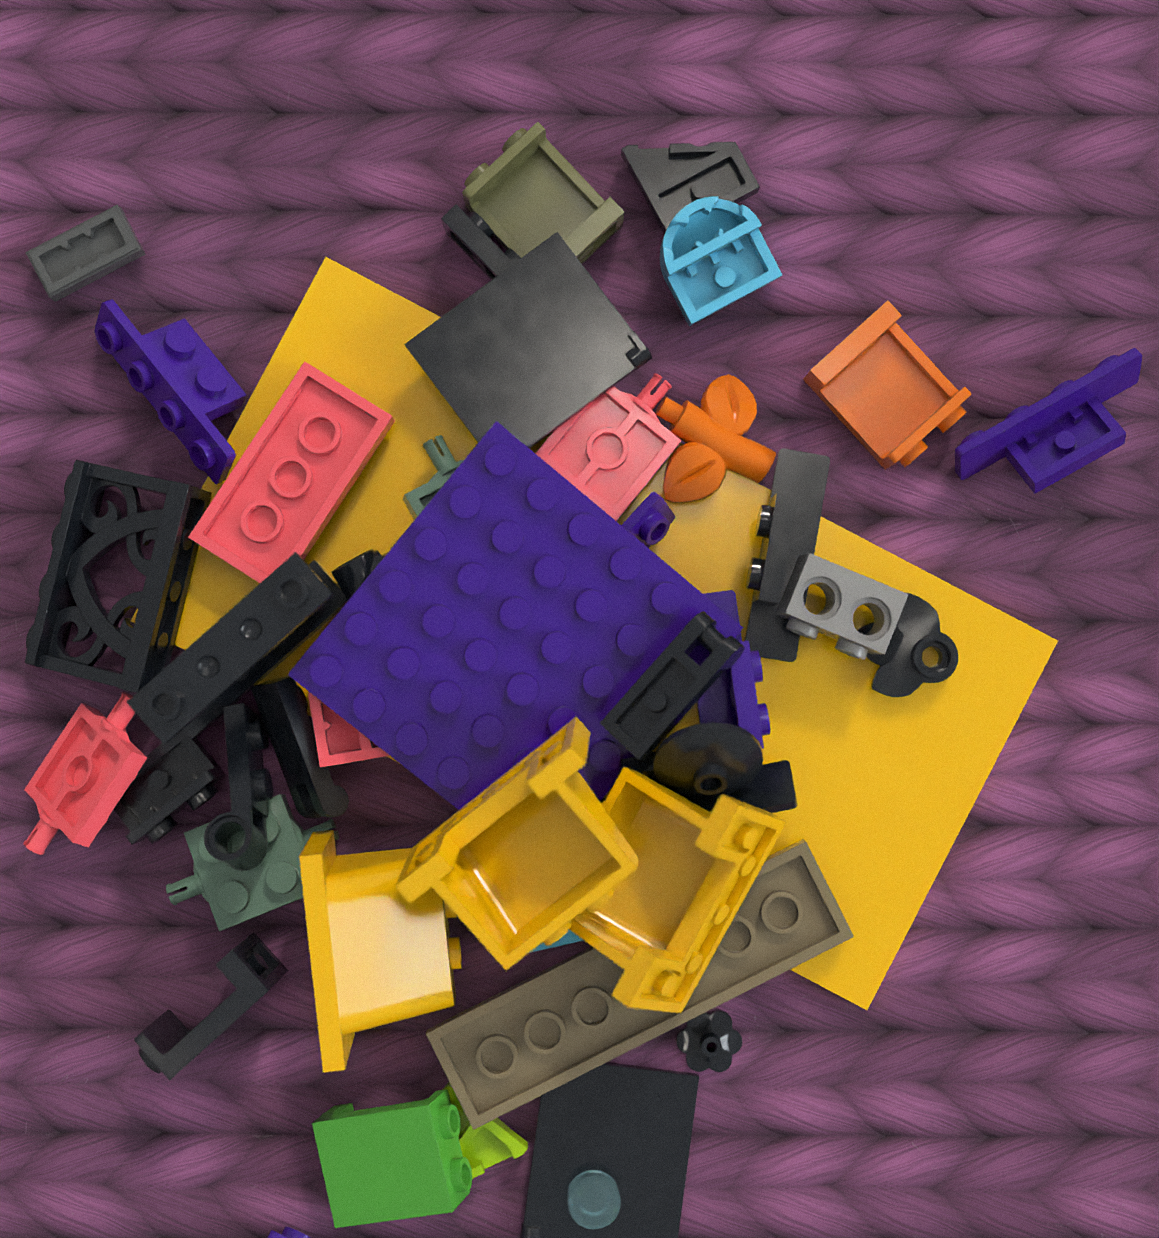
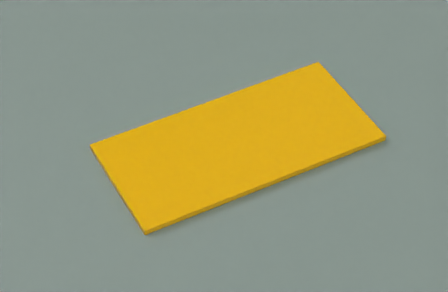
[131,257,1058,1010]

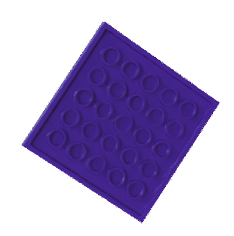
[288,421,743,810]

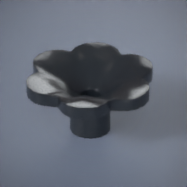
[676,1010,742,1072]

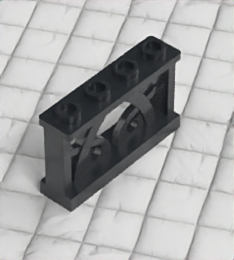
[25,460,212,693]

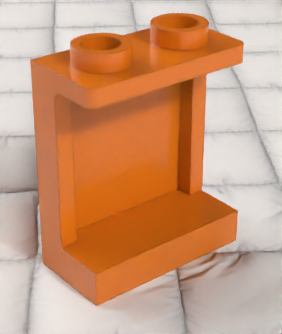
[803,300,972,470]

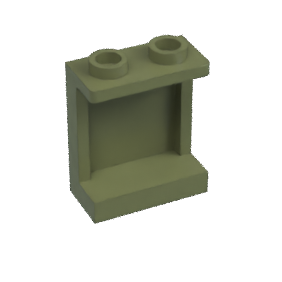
[462,122,624,264]

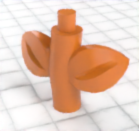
[655,374,776,503]

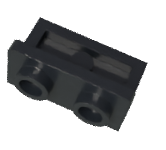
[114,730,226,845]

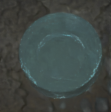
[567,1170,621,1229]

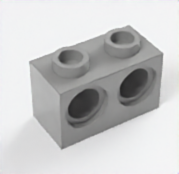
[775,553,909,660]

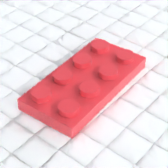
[188,361,395,583]

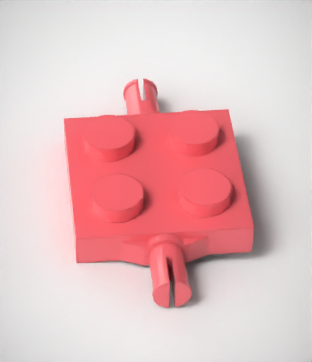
[535,373,682,521]
[23,692,147,855]

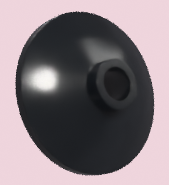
[653,723,763,798]

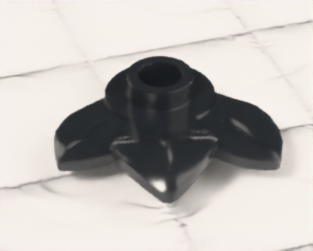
[857,592,958,697]

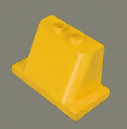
[395,716,638,970]
[569,767,787,1013]
[299,830,462,1072]

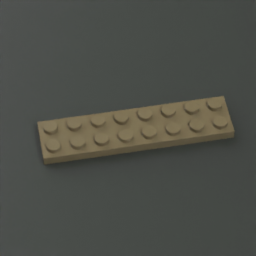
[426,839,854,1130]

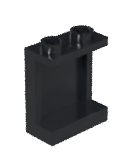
[134,932,288,1080]

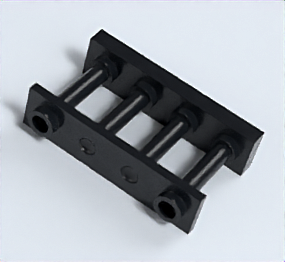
[127,552,348,744]

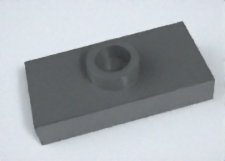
[25,204,146,302]

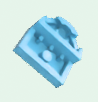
[660,196,782,326]

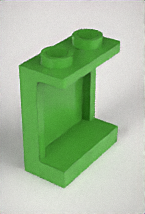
[312,1089,472,1228]

